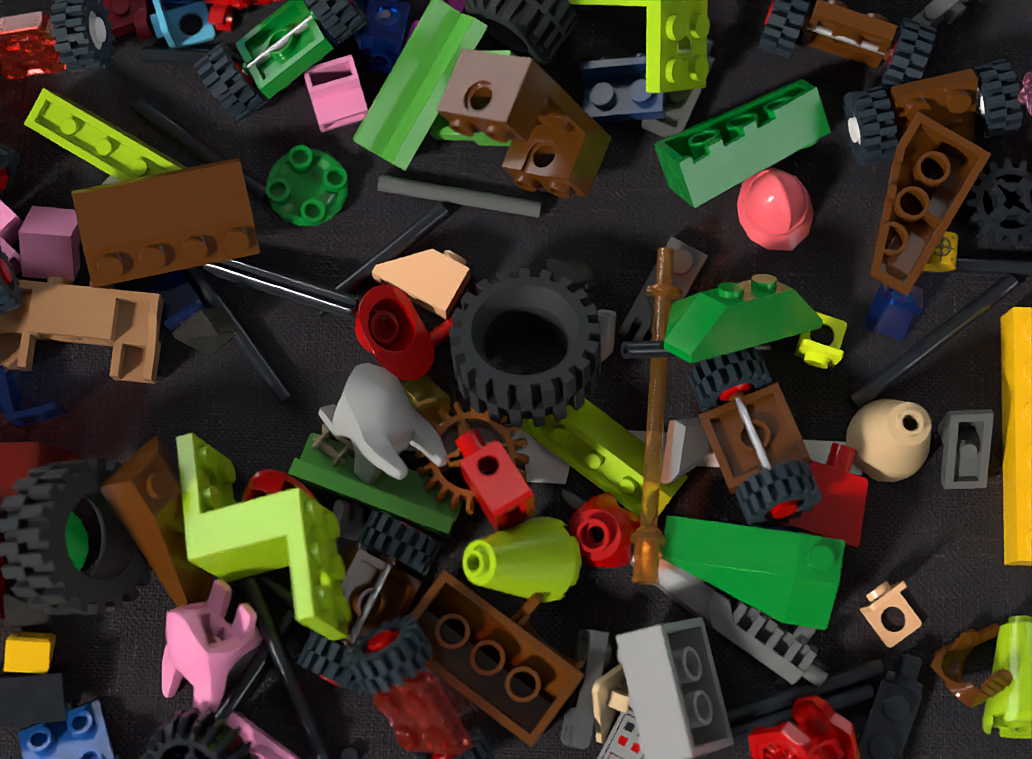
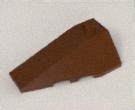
[869,112,991,297]
[98,436,215,607]

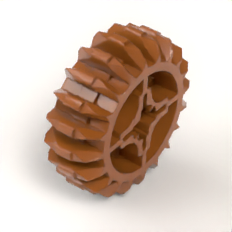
[415,402,529,515]

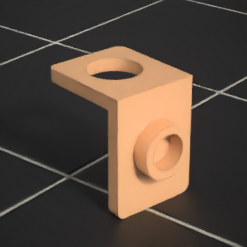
[859,581,922,648]

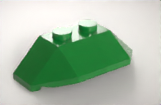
[664,274,823,364]

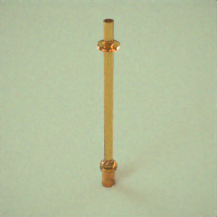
[630,248,683,585]

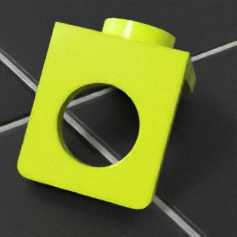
[794,312,847,369]

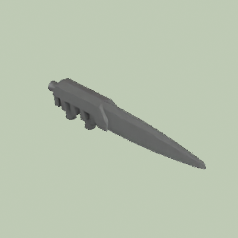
[561,489,828,688]

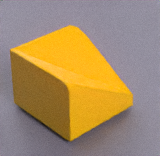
[4,631,56,674]

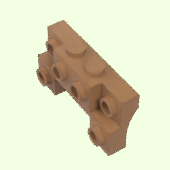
[0,277,164,384]

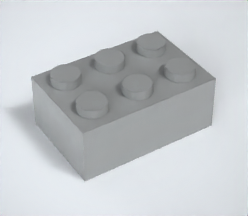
[616,617,734,759]

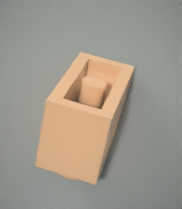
[372,249,470,320]

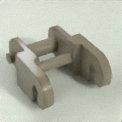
[312,423,355,468]

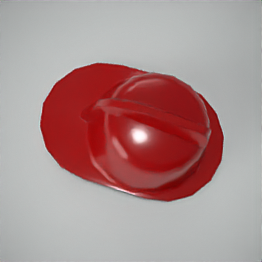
[355,284,434,381]

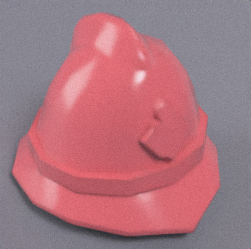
[737,168,814,251]

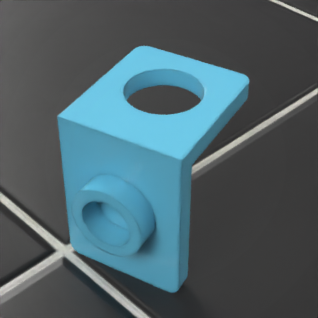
[150,0,216,48]

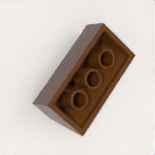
[72,158,260,288]
[410,570,584,747]

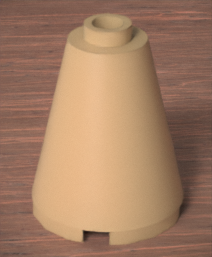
[846,399,931,482]

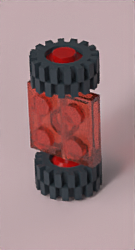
[345,616,496,759]

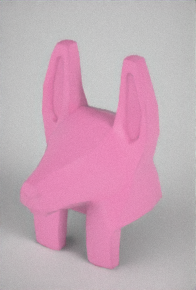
[162,579,263,713]

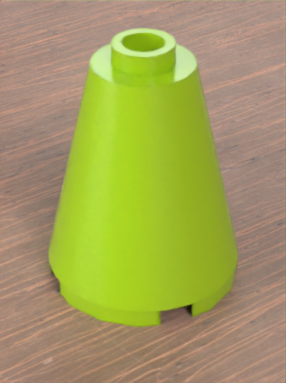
[463,516,581,603]
[982,616,1032,739]

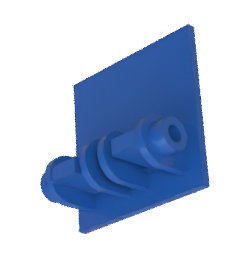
[17,699,120,759]

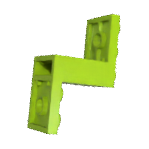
[568,0,710,93]
[176,433,351,641]

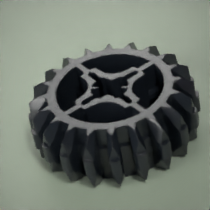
[145,707,260,759]

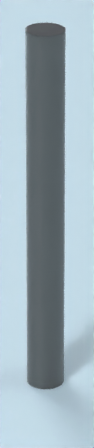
[378,174,542,218]

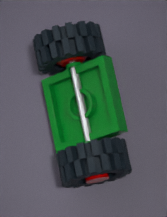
[195,0,368,122]

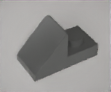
[937,409,994,489]

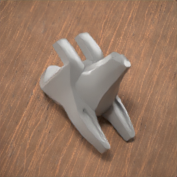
[318,363,448,484]

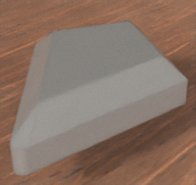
[660,417,709,484]

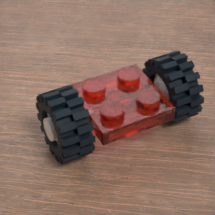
[0,0,115,80]

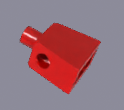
[455,429,535,533]
[777,443,868,549]

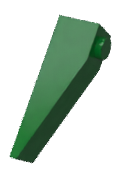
[660,515,845,630]

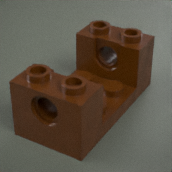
[437,48,612,198]

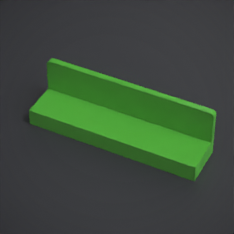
[353,0,488,171]
[288,433,464,538]

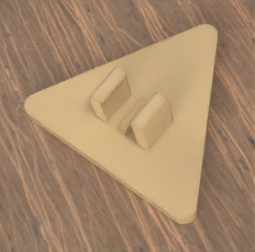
[592,664,630,744]

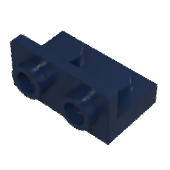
[579,53,667,123]

